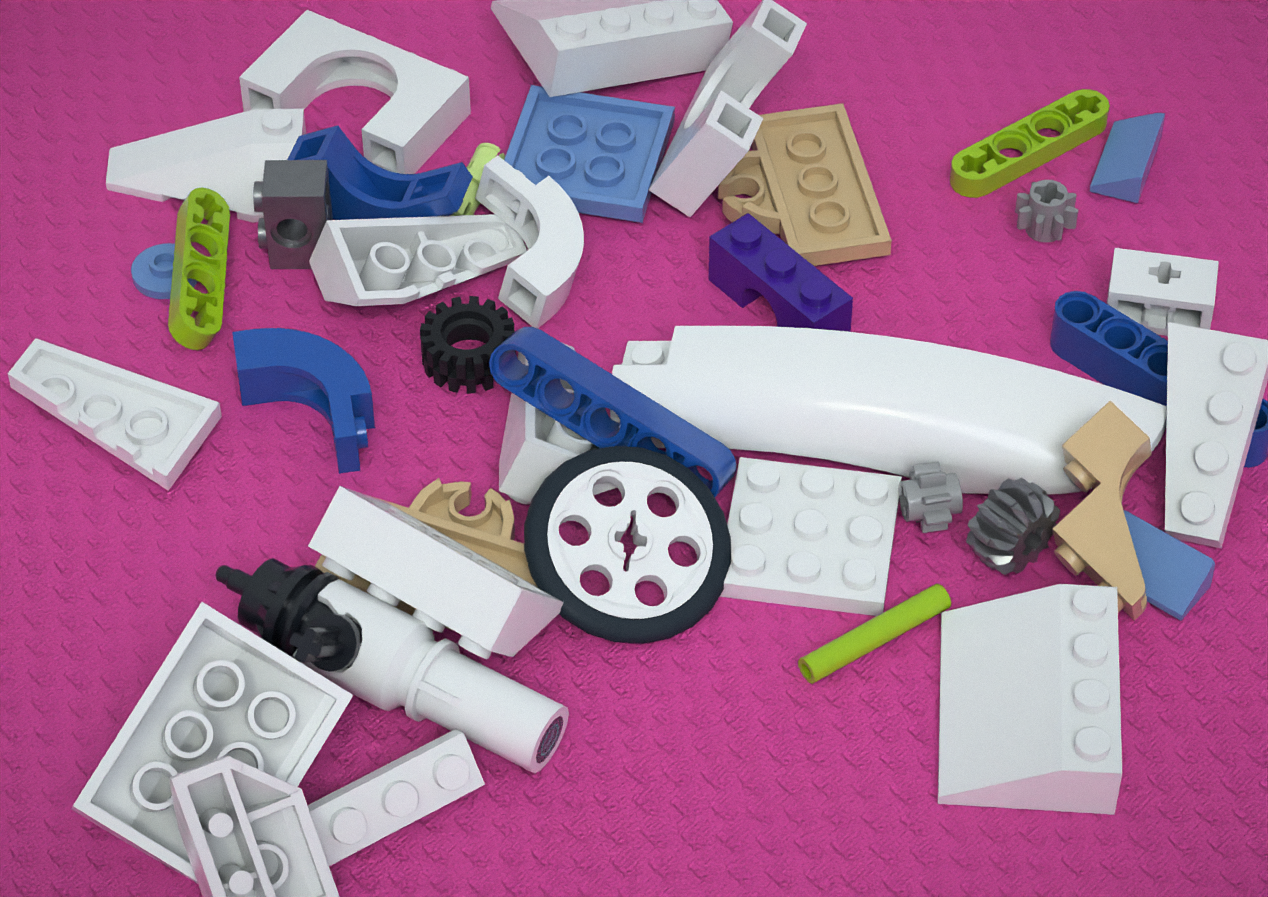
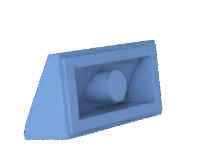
[1089,113,1165,203]
[1123,510,1215,621]

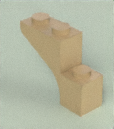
[1053,401,1152,621]

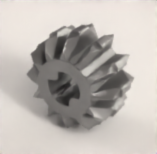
[966,478,1060,575]

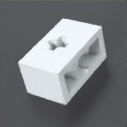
[1107,248,1219,336]

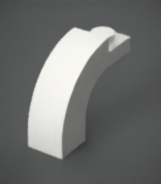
[475,155,584,329]

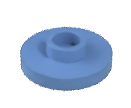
[131,243,198,299]

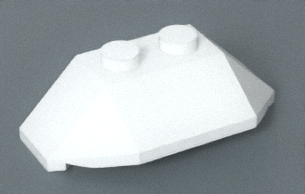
[169,755,340,897]

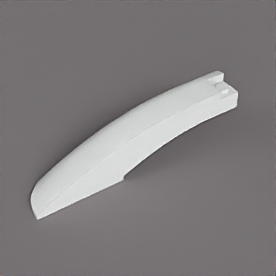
[610,326,1167,494]

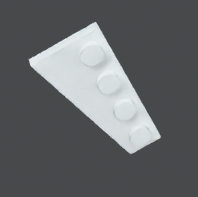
[1165,322,1268,548]
[8,338,222,491]

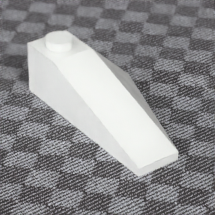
[106,108,306,222]
[309,214,527,306]
[499,342,617,504]

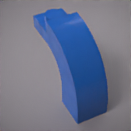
[287,125,473,220]
[232,328,375,474]

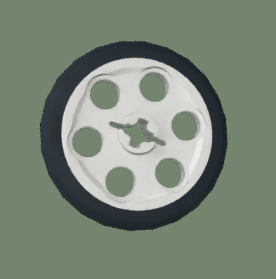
[524,446,731,644]

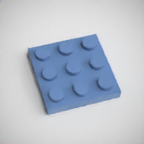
[504,85,675,223]

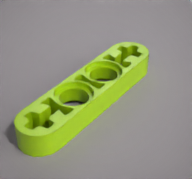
[950,89,1110,198]
[168,187,230,350]

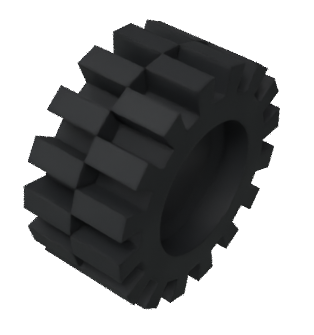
[420,296,516,394]

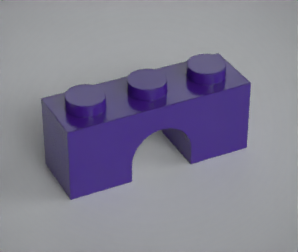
[708,213,853,332]

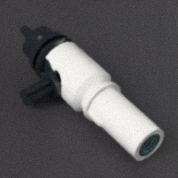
[215,558,569,773]

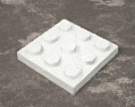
[719,457,902,616]

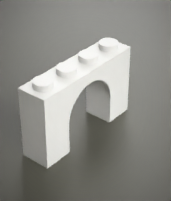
[649,0,807,217]
[239,10,471,174]

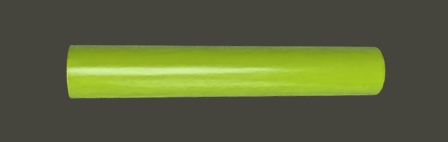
[798,583,951,684]

